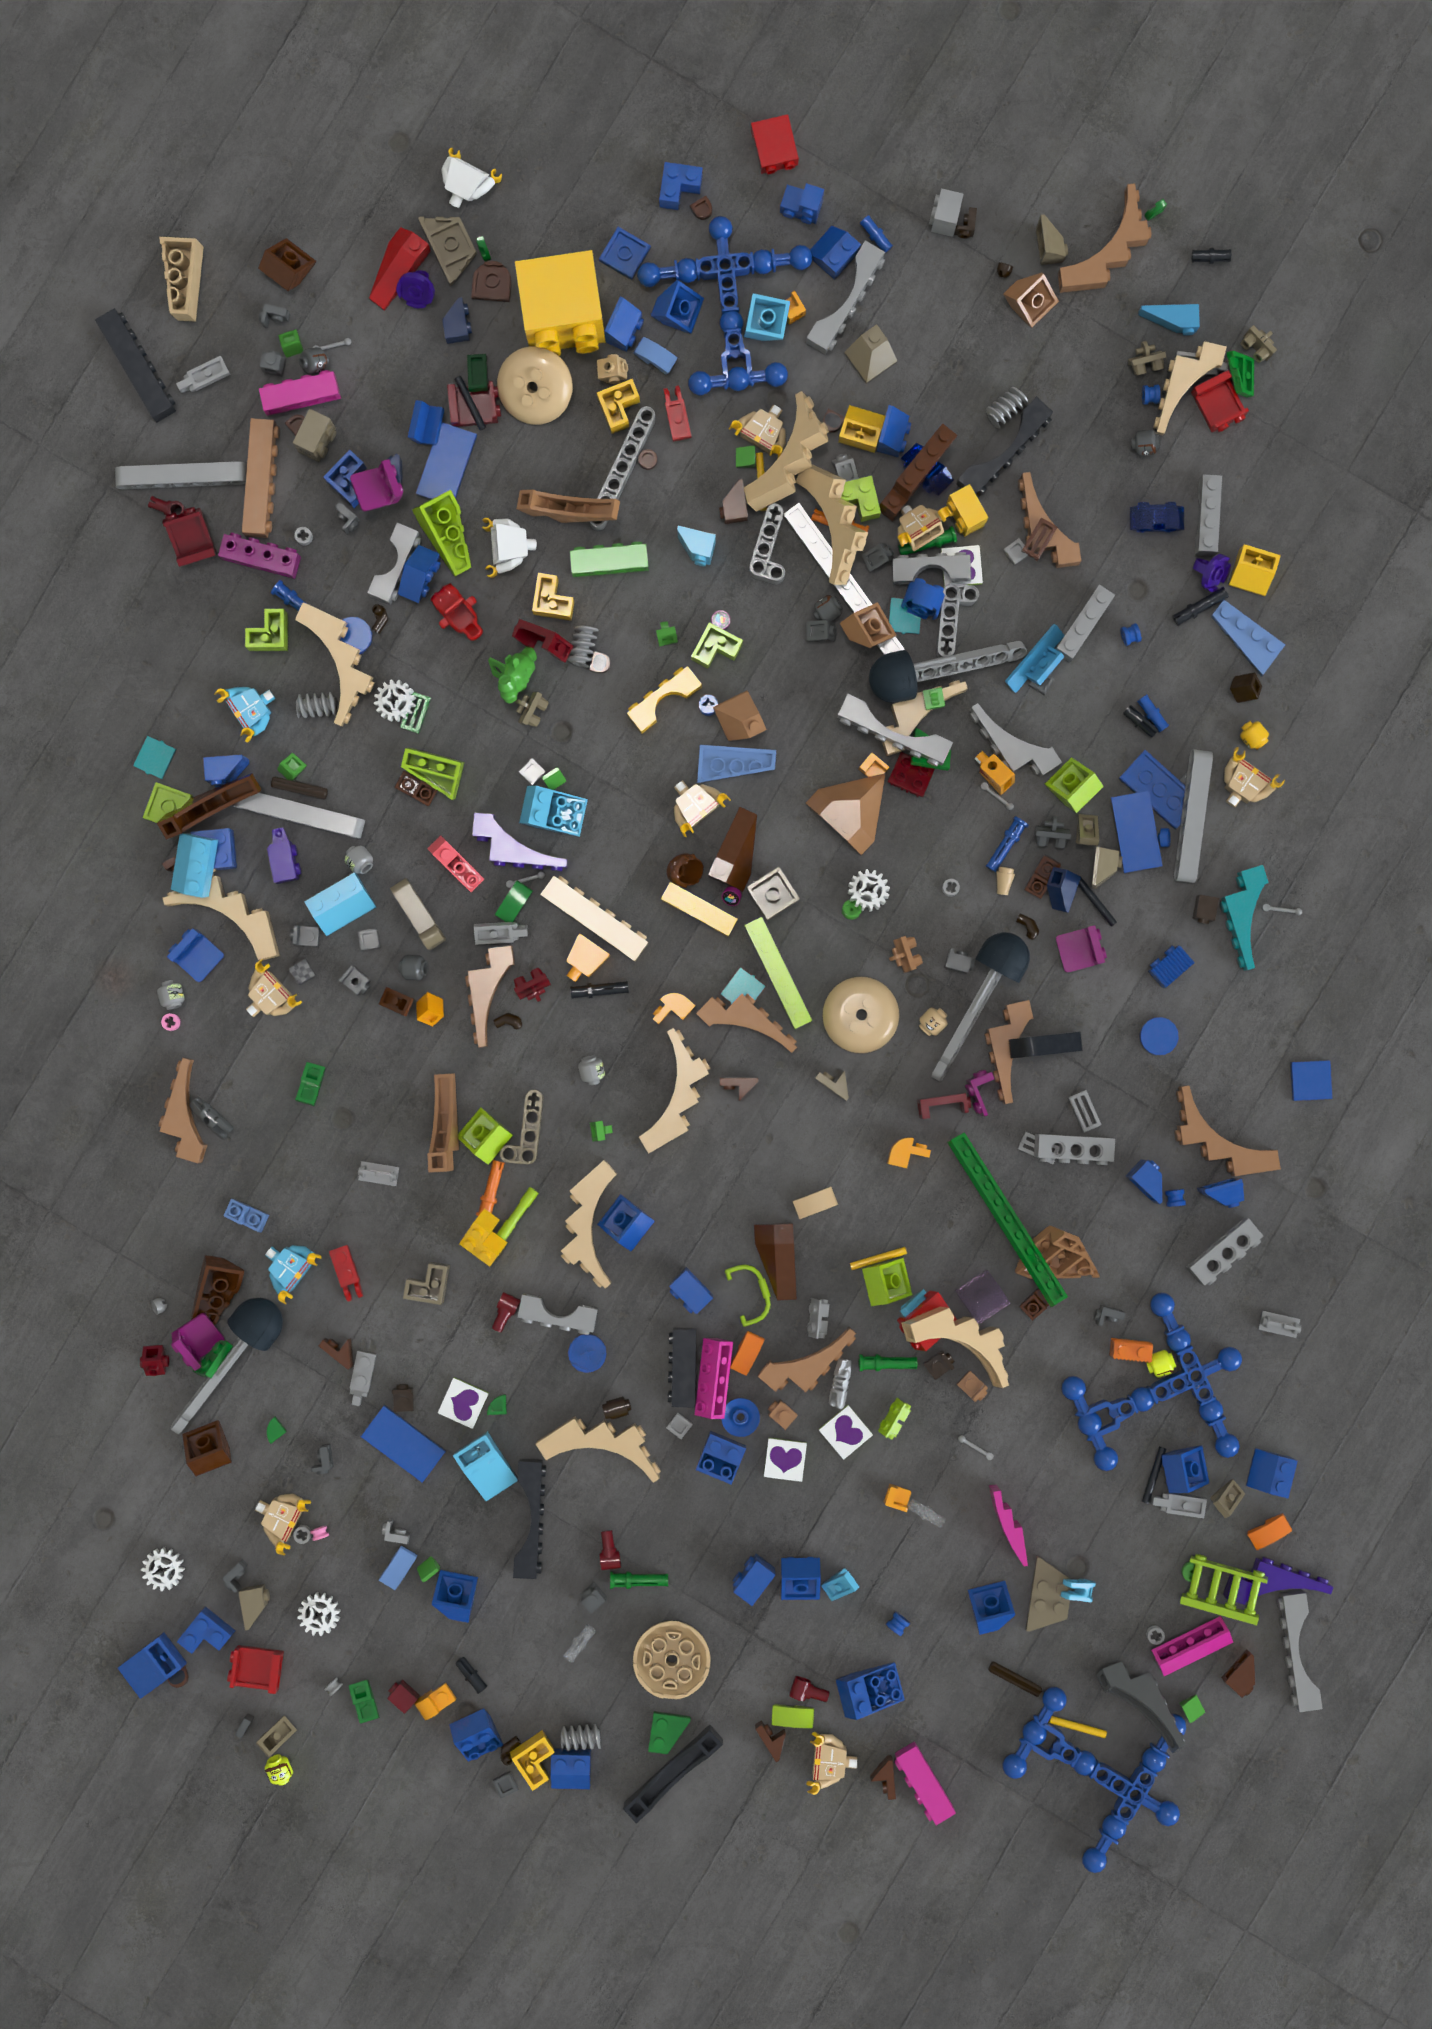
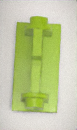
[878,1398,911,1440]

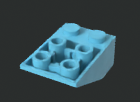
[519,786,588,837]
[453,1431,518,1501]

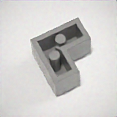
[929,188,963,237]

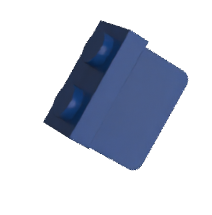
[167,928,224,982]

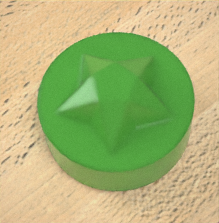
[842,900,862,920]
[1181,1562,1202,1582]

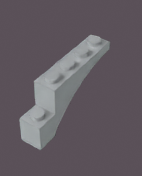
[969,703,1062,777]

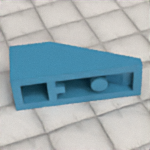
[1138,304,1200,336]

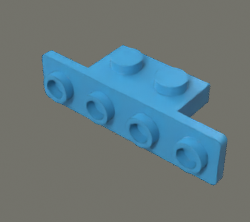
[1005,624,1065,693]

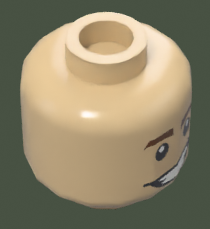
[919,1008,948,1036]

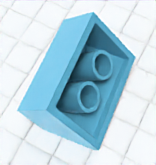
[171,833,218,898]
[304,873,376,936]

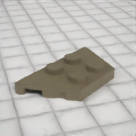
[418,217,477,286]
[1025,1556,1072,1632]

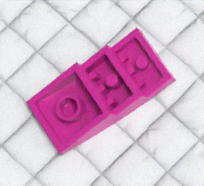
[989,1484,1028,1567]

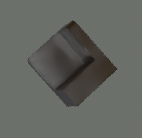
[1230,672,1262,703]

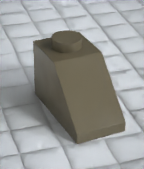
[239,1584,270,1630]

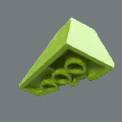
[412,490,471,577]

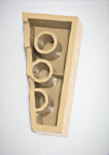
[159,237,204,322]

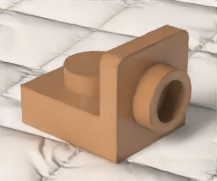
[957,1370,988,1402]
[768,1399,798,1430]

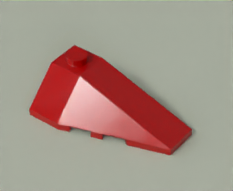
[369,227,431,311]

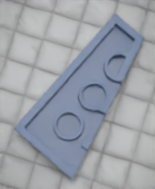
[1211,600,1285,676]
[697,745,776,783]

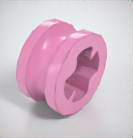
[161,1013,180,1031]
[310,1526,329,1541]

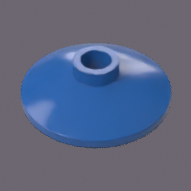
[722,1398,760,1437]

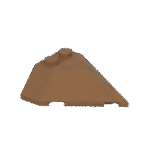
[806,773,886,855]
[1015,1225,1100,1279]

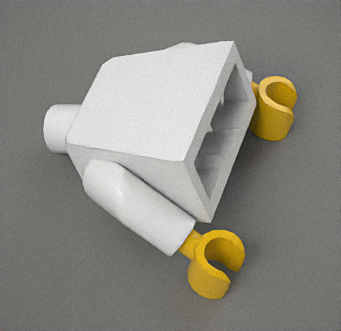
[441,148,502,208]
[482,518,537,578]

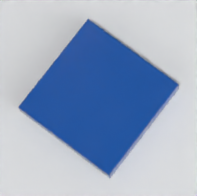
[599,227,651,280]
[1290,1061,1332,1101]

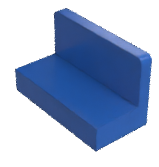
[408,400,444,445]

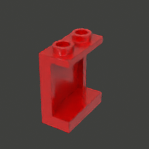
[751,114,799,174]
[1191,370,1249,432]
[897,1291,957,1351]
[227,1645,284,1694]

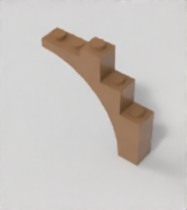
[1058,184,1151,293]
[1175,1086,1281,1176]

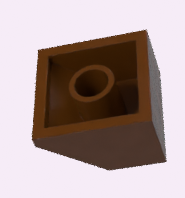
[258,238,316,291]
[183,1420,232,1476]

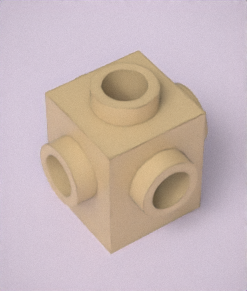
[597,354,628,384]

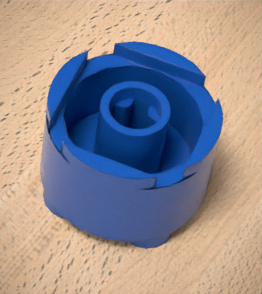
[901,578,945,620]

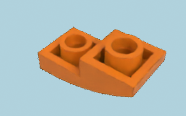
[730,1331,764,1376]
[1247,1513,1292,1550]

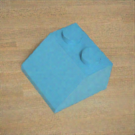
[744,293,790,341]
[677,526,716,566]

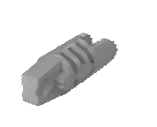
[828,1358,852,1410]

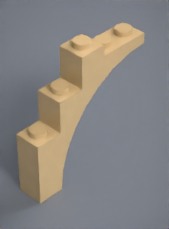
[744,391,829,512]
[796,465,868,585]
[295,602,375,727]
[163,874,280,960]
[639,1028,711,1154]
[561,1159,617,1288]
[901,1307,1009,1388]
[536,1416,661,1483]

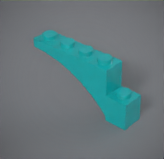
[1220,865,1269,971]

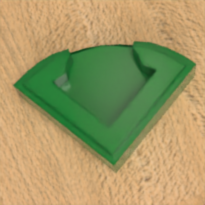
[1144,199,1167,221]
[476,236,491,262]
[487,1394,507,1415]
[267,1416,287,1444]

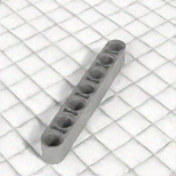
[589,406,655,531]
[115,462,247,489]
[1174,749,1213,883]
[233,793,365,839]

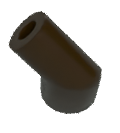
[371,604,388,634]
[1016,914,1039,940]
[493,1013,522,1030]
[500,1736,521,1766]

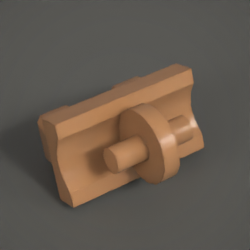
[889,936,923,973]

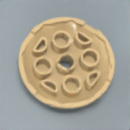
[497,346,573,425]
[823,977,899,1053]
[633,1621,710,1699]

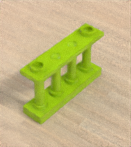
[1180,1554,1268,1625]

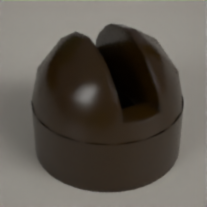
[997,262,1013,278]

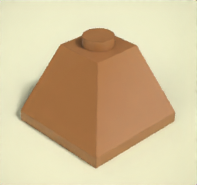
[1004,273,1059,327]
[840,602,897,648]
[713,691,767,741]

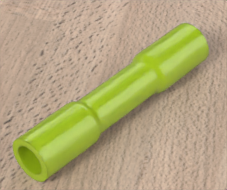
[497,1187,539,1240]

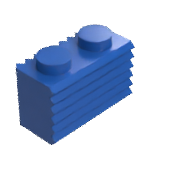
[1148,945,1195,988]

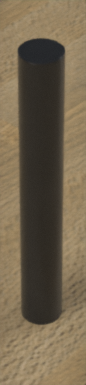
[454,376,486,431]
[1078,877,1117,927]
[1142,1446,1166,1504]

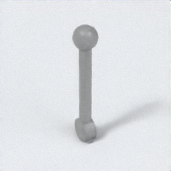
[313,338,351,350]
[981,782,1014,810]
[506,871,545,888]
[1262,904,1302,916]
[958,1435,994,1460]

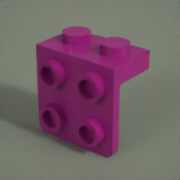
[350,459,403,512]
[1056,925,1107,973]
[965,1070,994,1117]
[171,1313,225,1371]

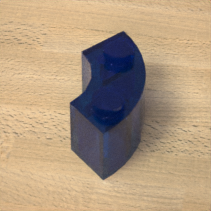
[900,443,954,496]
[1130,502,1184,533]

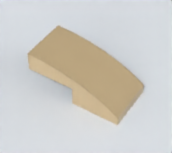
[793,1187,838,1219]

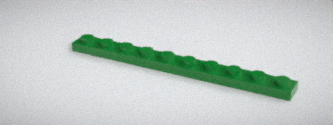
[947,1132,1068,1307]

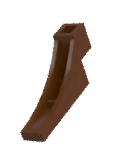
[879,423,958,522]
[157,773,262,840]

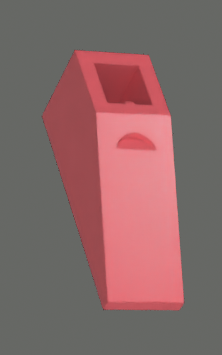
[427,835,484,892]

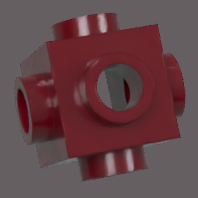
[140,1345,170,1376]

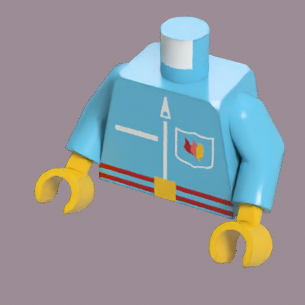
[214,687,275,742]
[265,1245,321,1304]

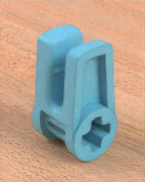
[1060,1579,1096,1602]

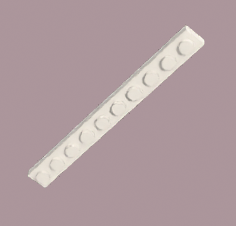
[783,503,905,654]

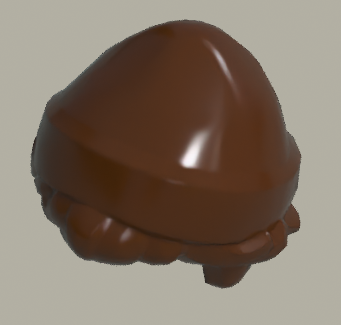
[667,853,704,888]

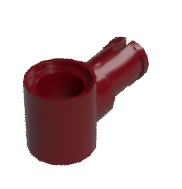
[148,496,186,515]
[492,1292,521,1332]
[599,1530,621,1570]
[789,1676,829,1702]

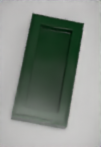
[467,354,488,392]

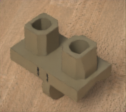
[1240,325,1277,363]
[1128,341,1166,375]
[514,692,549,727]

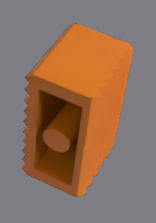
[1109,1338,1153,1363]

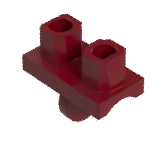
[514,968,551,1002]

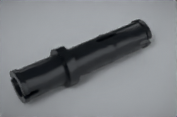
[1172,587,1229,626]
[570,981,629,999]

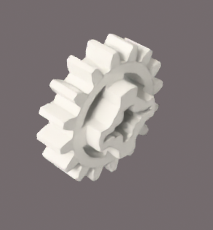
[374,680,416,722]
[848,869,890,912]
[141,1547,185,1591]
[298,1592,341,1636]

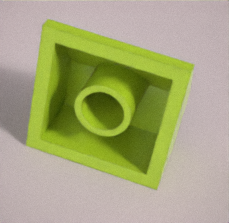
[1045,757,1104,813]
[458,1107,513,1165]
[862,1258,912,1306]

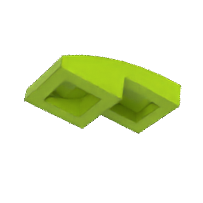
[772,1704,814,1728]

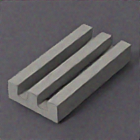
[1068,1090,1102,1133]
[1017,1131,1060,1164]

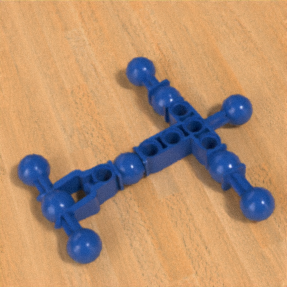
[637,216,813,396]
[1061,1293,1242,1471]
[1003,1687,1186,1873]

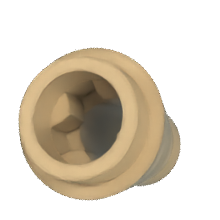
[996,867,1015,895]

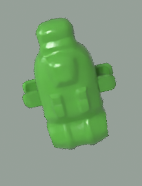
[488,647,537,703]

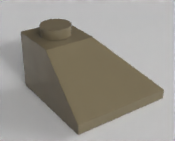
[1036,214,1068,265]
[844,324,897,383]
[1092,847,1123,889]

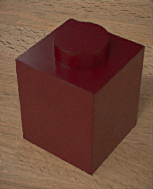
[387,1679,420,1714]

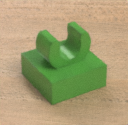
[656,621,678,646]
[922,687,945,710]
[590,1121,613,1142]

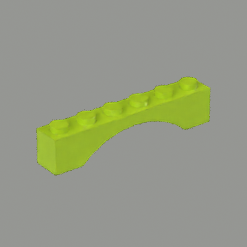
[744,917,812,1030]

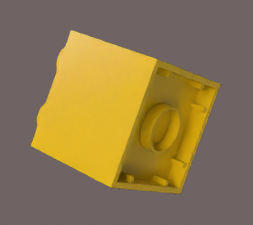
[515,250,606,356]

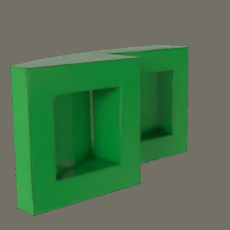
[495,880,533,923]
[295,1062,325,1106]
[349,1680,380,1724]

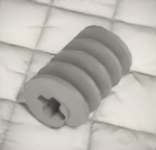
[986,387,1029,429]
[567,625,599,668]
[296,692,337,718]
[561,1724,601,1751]

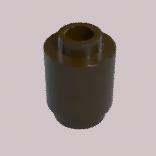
[602,1396,632,1420]

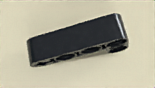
[1008,1032,1083,1059]

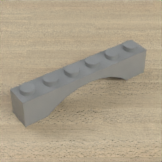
[806,240,885,355]
[837,694,953,766]
[1277,1589,1323,1712]

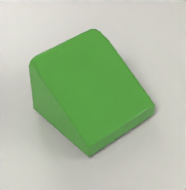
[278,330,303,357]
[736,446,755,468]
[277,753,307,780]
[542,767,566,790]
[417,1556,440,1582]
[1179,1695,1205,1723]

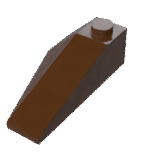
[708,807,757,892]
[754,1222,797,1301]
[191,1255,244,1325]

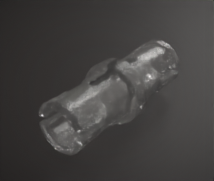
[907,1498,946,1528]
[563,1624,596,1663]

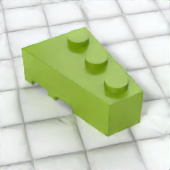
[401,748,464,800]

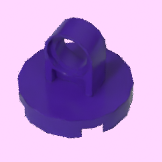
[396,270,435,308]
[1193,554,1231,592]

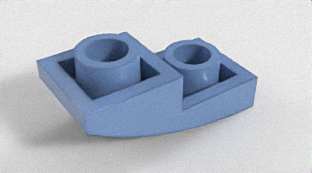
[633,337,678,375]
[224,1199,269,1233]
[379,1546,417,1590]

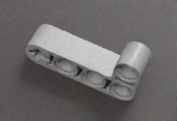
[749,503,785,585]
[936,584,979,658]

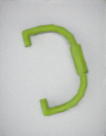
[725,1265,771,1327]

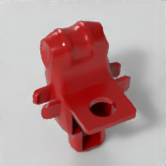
[430,583,483,641]

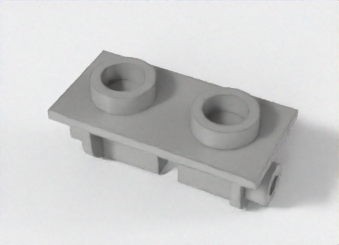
[358,1161,399,1186]
[807,1298,830,1339]
[1259,1311,1301,1338]

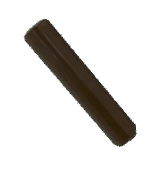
[271,777,328,799]
[988,1661,1042,1697]

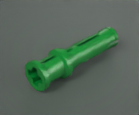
[898,526,957,555]
[858,1354,918,1372]
[610,1572,668,1589]

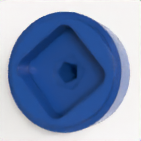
[1157,828,1171,847]

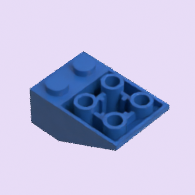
[118,1632,187,1699]
[836,1662,905,1720]

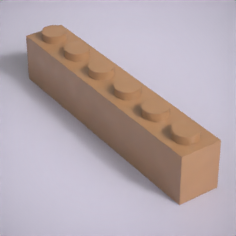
[242,418,280,538]

